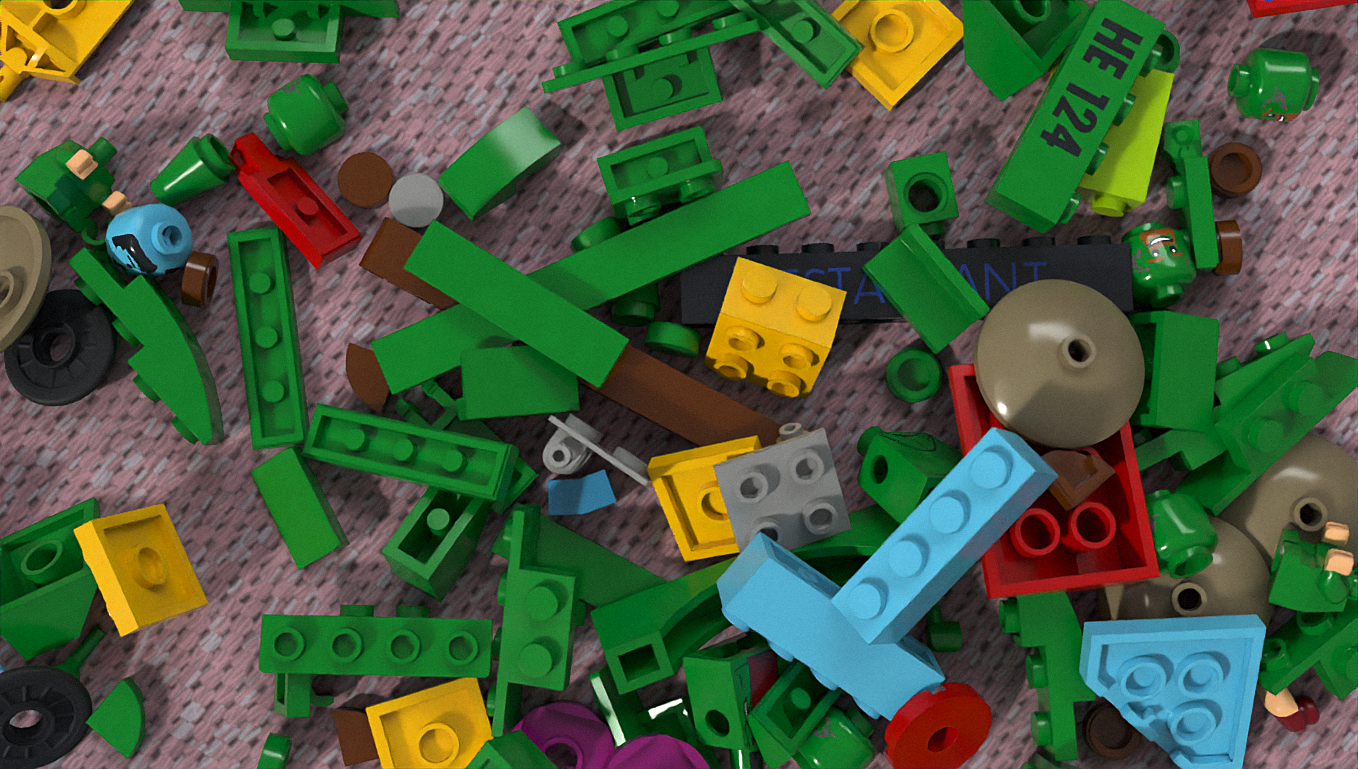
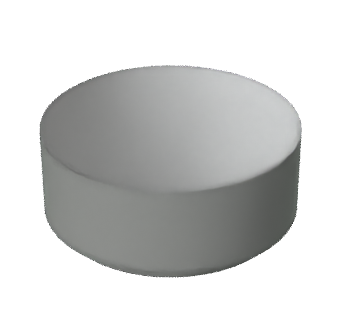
[389,173,446,231]

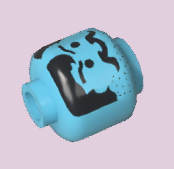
[105,203,193,278]

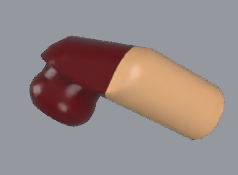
[1255,684,1320,732]

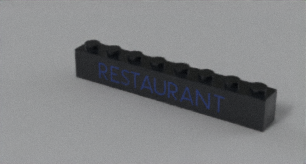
[680,235,1133,329]

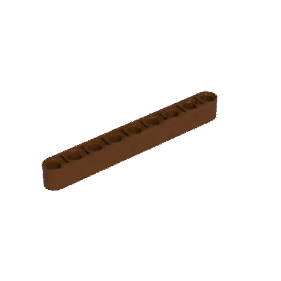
[359,217,782,448]

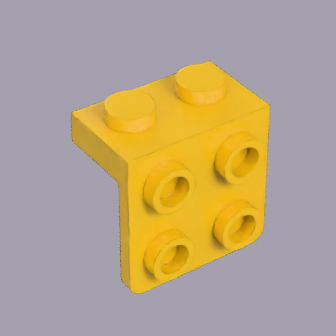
[704,257,847,398]

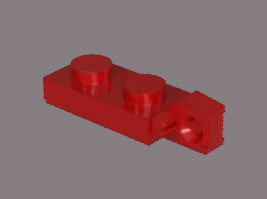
[227,132,362,270]

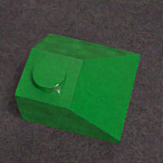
[962,0,1090,102]
[0,497,100,661]

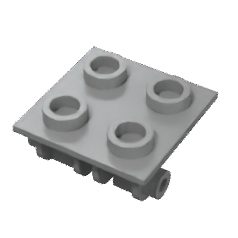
[543,413,652,486]
[713,422,852,554]

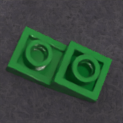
[438,106,561,222]

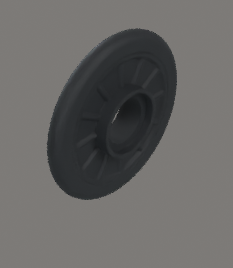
[4,289,117,406]
[0,666,93,769]

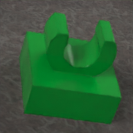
[274,673,334,718]

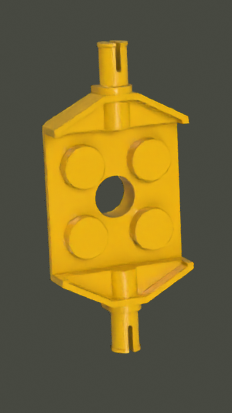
[0,0,135,103]

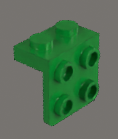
[597,125,724,228]

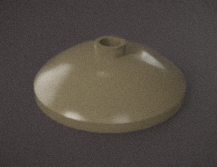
[0,206,52,353]
[974,279,1145,450]
[1207,433,1358,571]
[1097,515,1273,630]

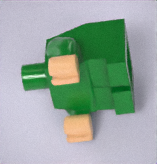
[14,137,132,233]
[1267,522,1358,612]

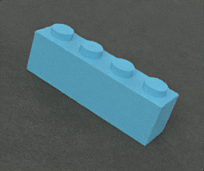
[830,427,1059,645]
[716,531,946,721]

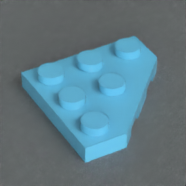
[1079,614,1266,769]

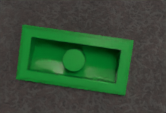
[250,446,350,570]
[746,658,843,769]

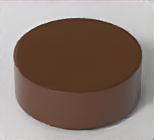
[1207,142,1262,199]
[338,152,396,210]
[1211,220,1243,277]
[181,251,219,309]
[1082,701,1142,761]

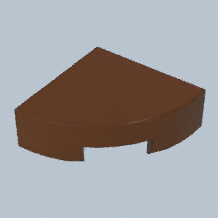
[345,342,392,414]
[1041,450,1116,510]
[333,707,379,767]

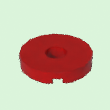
[883,682,992,769]

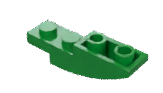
[67,247,224,445]
[1131,331,1315,472]
[999,592,1096,762]

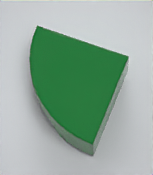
[85,677,146,759]

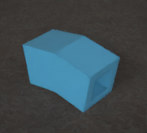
[548,469,618,515]

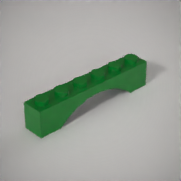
[590,503,900,695]

